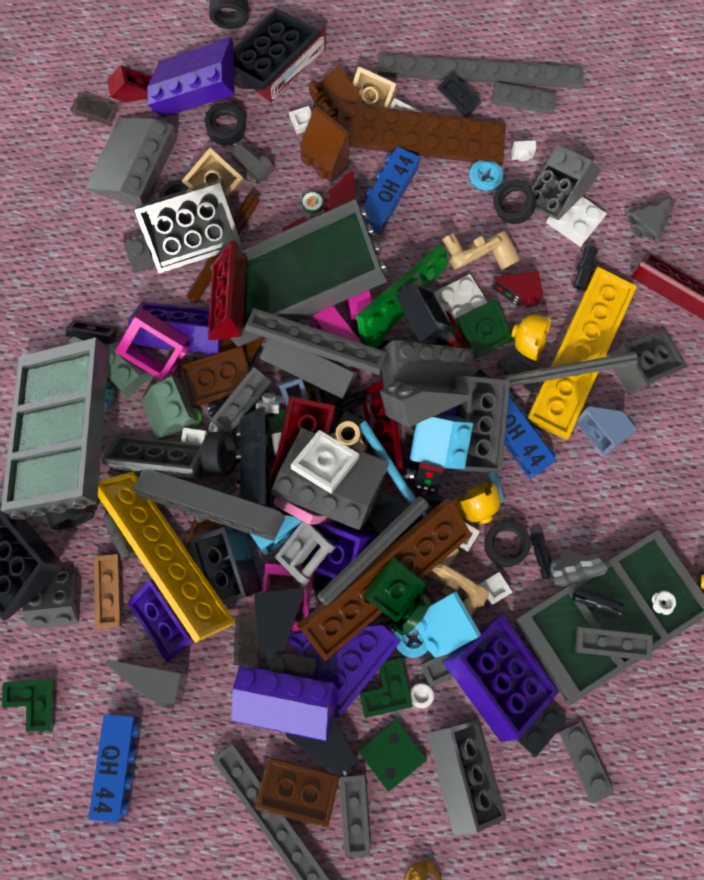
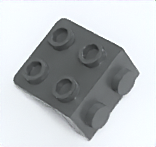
[22,569,79,629]

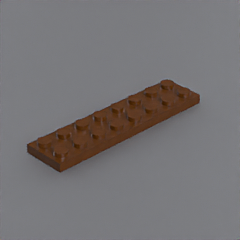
[337,102,506,165]
[297,498,472,661]

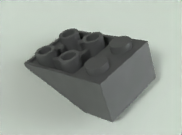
[524,145,601,221]

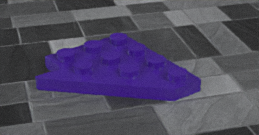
[283,624,402,718]

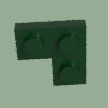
[359,658,413,718]
[2,680,55,732]

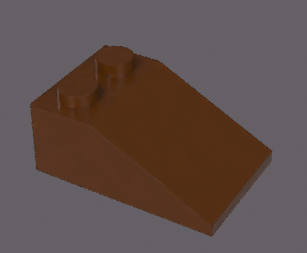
[300,106,349,183]

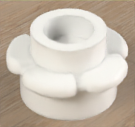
[652,591,676,615]

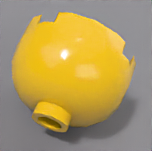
[511,315,551,361]
[452,482,501,524]

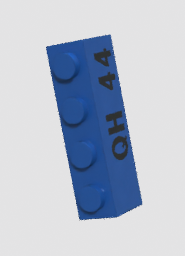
[360,146,420,235]
[504,392,557,480]
[88,714,141,823]

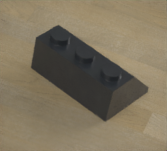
[189,526,262,604]

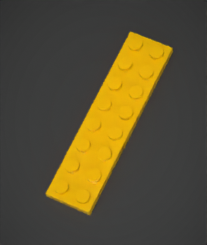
[527,267,637,440]
[98,472,235,643]

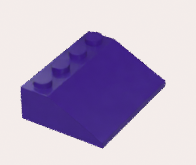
[147,37,235,117]
[443,614,559,742]

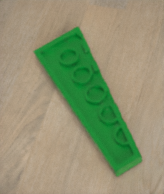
[356,245,448,348]

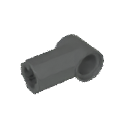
[231,142,274,184]

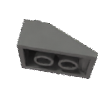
[607,329,688,396]
[380,382,471,427]
[106,660,188,709]

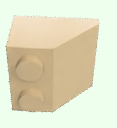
[182,148,246,200]

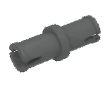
[102,514,136,561]

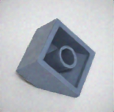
[576,406,638,457]

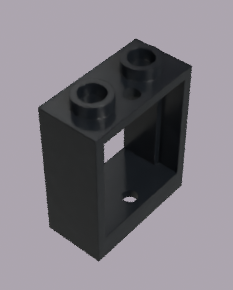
[395,282,457,346]

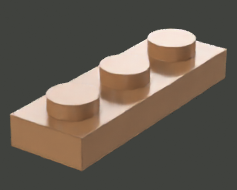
[94,554,122,629]

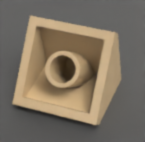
[353,66,397,108]

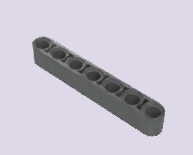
[132,469,285,541]

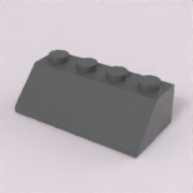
[260,339,358,398]
[450,376,510,473]
[427,719,506,836]

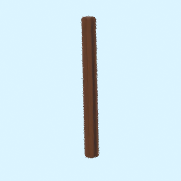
[187,193,260,303]

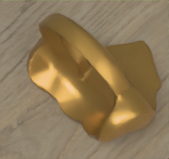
[404,860,442,880]

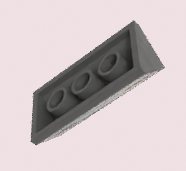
[101,435,204,480]

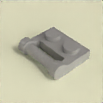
[275,521,336,586]

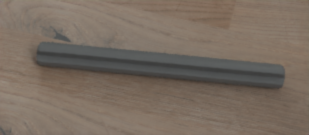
[500,352,638,387]
[317,497,429,606]

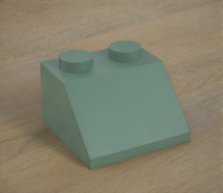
[107,341,154,399]
[141,376,198,439]

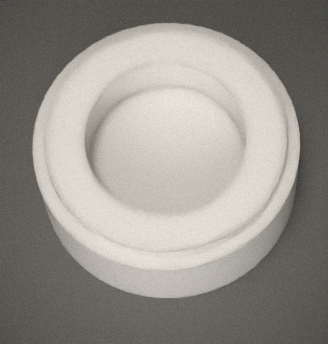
[409,683,434,708]

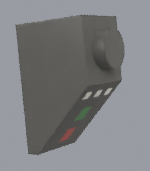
[123,229,156,273]

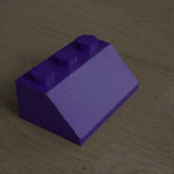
[301,521,377,579]
[127,578,195,663]

